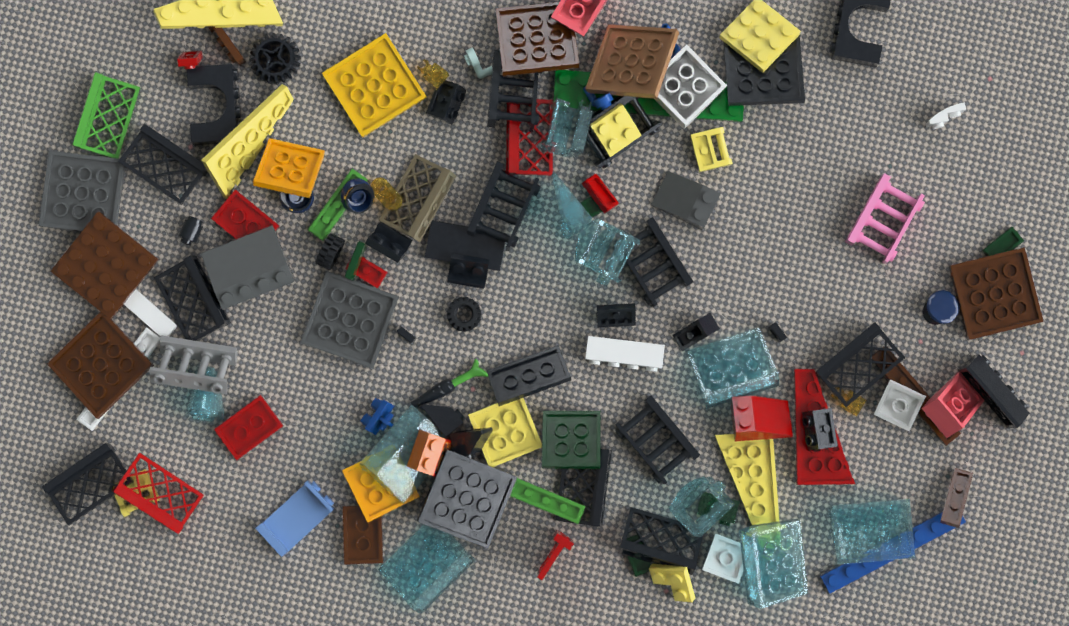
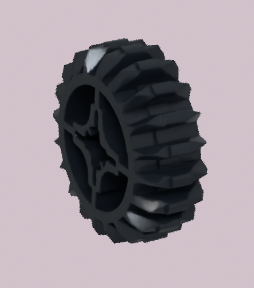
[249,33,301,85]

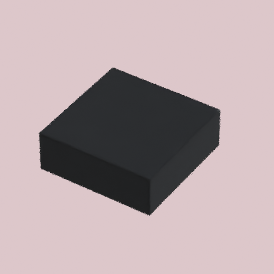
[768,322,787,342]
[397,326,417,344]

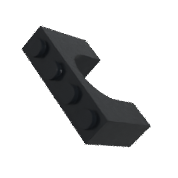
[829,0,891,68]
[186,64,241,146]

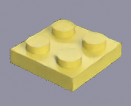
[589,103,642,157]

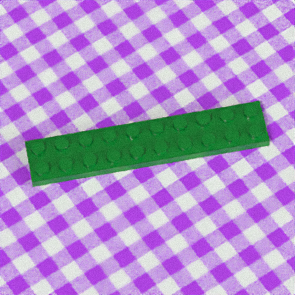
[553,70,744,122]

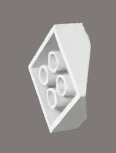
[654,45,727,129]

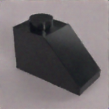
[673,313,720,351]
[422,404,465,437]
[450,427,493,458]

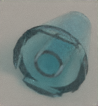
[185,367,225,422]

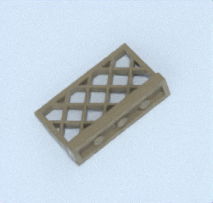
[379,154,456,242]

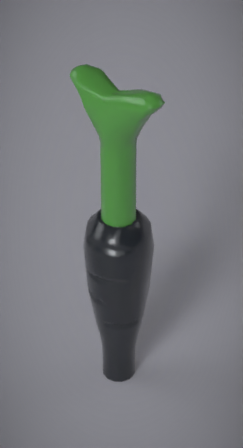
[411,359,488,409]

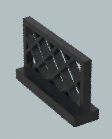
[118,123,208,205]
[154,255,231,341]
[815,322,905,407]
[42,443,134,526]
[555,449,612,527]
[618,507,705,575]

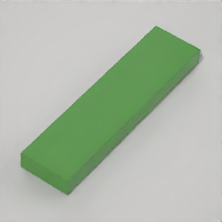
[307,169,368,241]
[510,478,586,524]

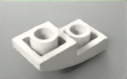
[926,102,966,129]

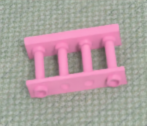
[845,173,925,264]

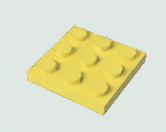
[719,0,801,73]
[468,398,542,467]

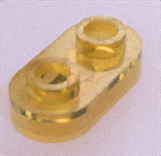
[370,177,403,211]

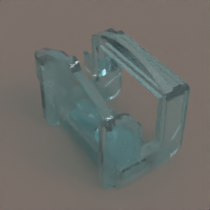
[541,98,593,158]
[575,218,640,287]
[669,476,735,537]

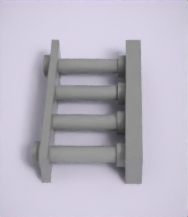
[149,335,237,394]

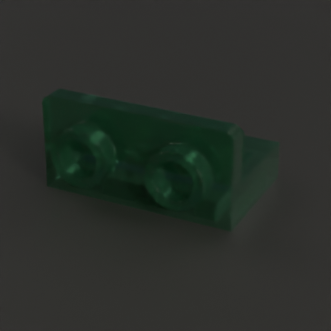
[696,491,740,526]

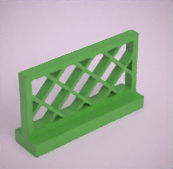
[73,72,140,159]

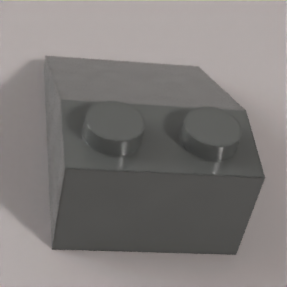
[651,171,721,230]

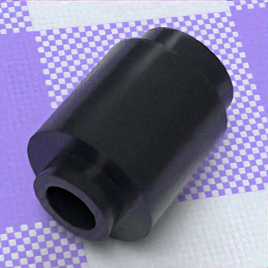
[178,216,203,246]

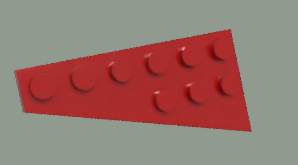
[794,369,855,485]

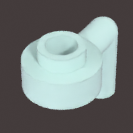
[464,47,492,79]

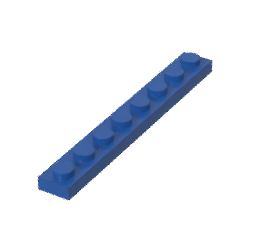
[820,512,966,594]

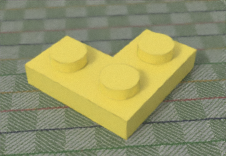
[649,564,695,602]

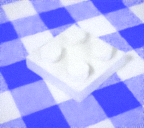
[874,379,926,431]
[702,533,752,584]

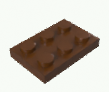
[343,506,384,565]

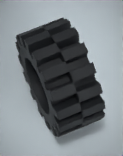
[315,233,345,271]
[447,297,482,332]

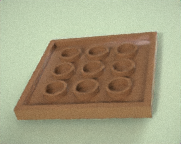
[585,25,679,99]

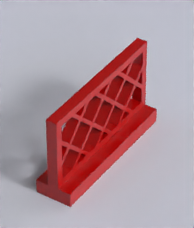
[506,99,554,176]
[112,453,204,534]
[537,530,574,580]

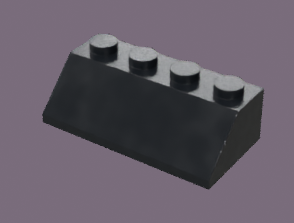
[958,354,1030,428]

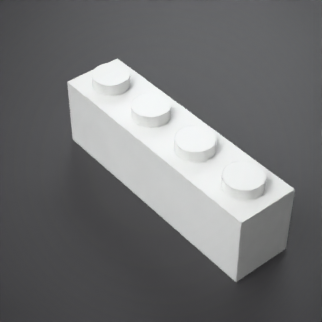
[585,336,665,372]

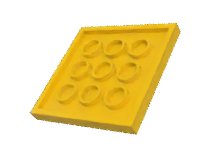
[322,33,427,138]

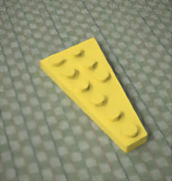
[153,0,283,29]
[201,84,294,199]
[714,434,781,549]

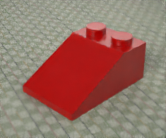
[730,396,793,442]

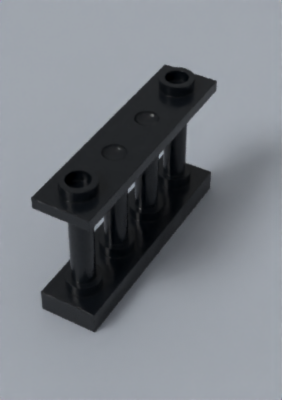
[487,50,542,132]
[571,96,662,169]
[467,161,541,251]
[612,217,693,308]
[615,395,700,485]

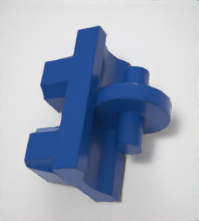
[360,398,395,435]

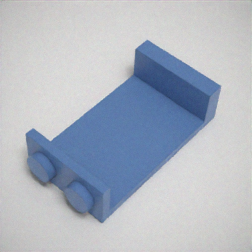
[255,480,335,557]

